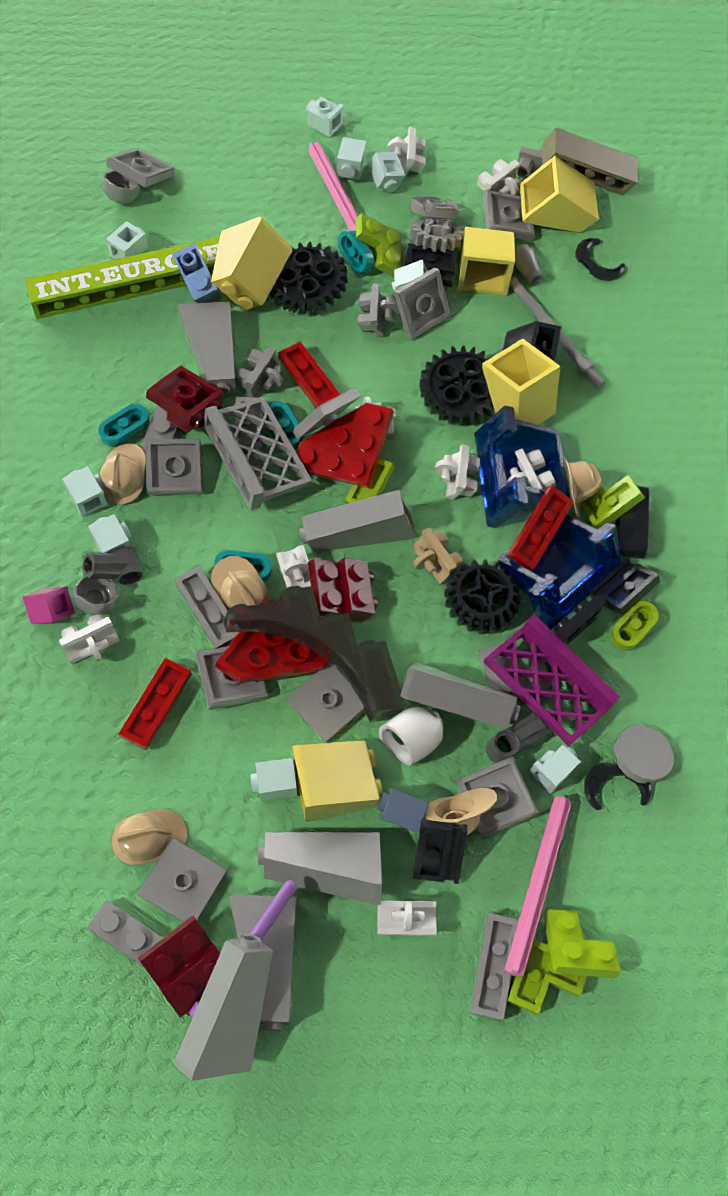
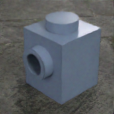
[377,788,429,833]

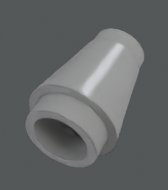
[514,244,542,284]

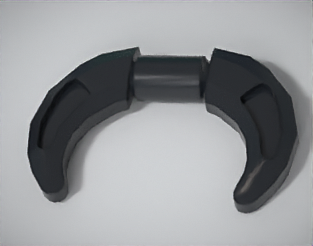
[575,238,625,280]
[584,762,651,810]

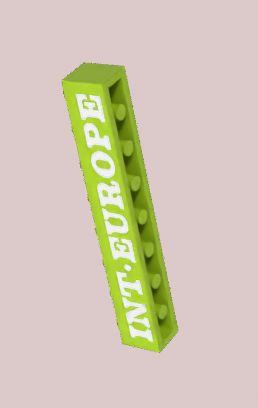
[25,236,220,319]

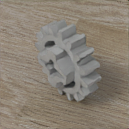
[410,217,464,252]

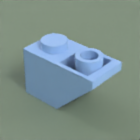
[172,243,222,303]

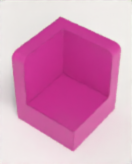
[22,586,75,624]

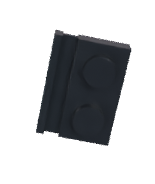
[405,243,458,287]
[590,558,660,616]
[554,594,606,645]
[413,819,468,884]

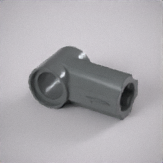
[82,547,143,585]
[486,713,547,763]

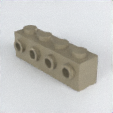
[542,128,638,195]

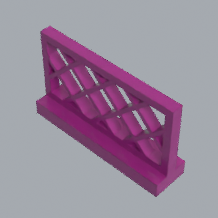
[483,615,620,747]

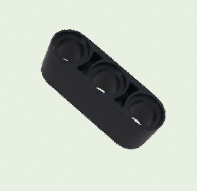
[614,486,649,559]

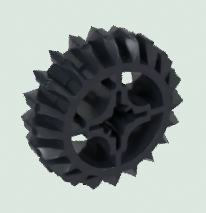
[444,559,522,635]

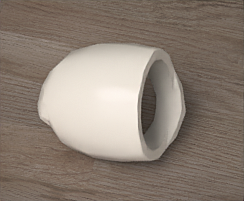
[379,706,443,766]

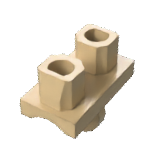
[413,527,463,585]

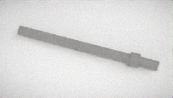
[509,277,605,390]

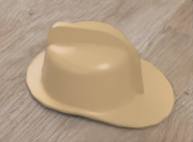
[100,443,146,505]
[564,459,601,518]
[211,556,270,621]
[424,788,497,835]
[112,810,187,865]

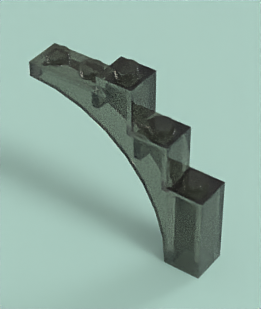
[224,585,406,722]

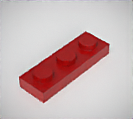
[278,341,341,409]
[507,485,573,571]
[118,658,192,751]

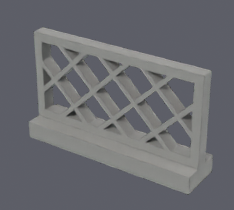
[203,396,312,511]

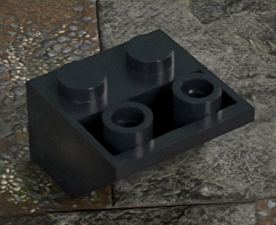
[502,321,562,361]

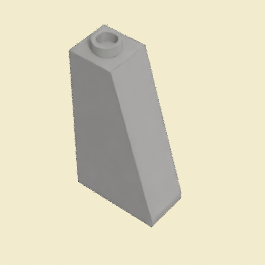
[178,301,236,396]
[300,490,416,552]
[400,662,521,729]
[258,832,382,905]
[230,895,296,1031]
[174,935,273,1081]

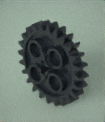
[270,241,348,315]
[419,345,494,426]

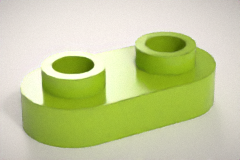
[610,601,659,651]

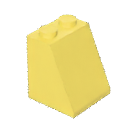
[520,156,599,233]
[211,217,292,311]
[458,227,515,295]
[482,339,560,439]
[292,740,383,823]

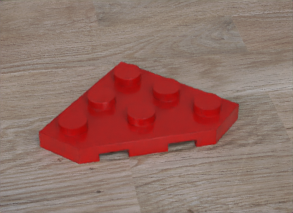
[297,403,394,489]
[215,598,338,683]

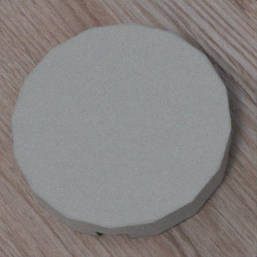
[410,196,459,219]
[613,725,674,784]

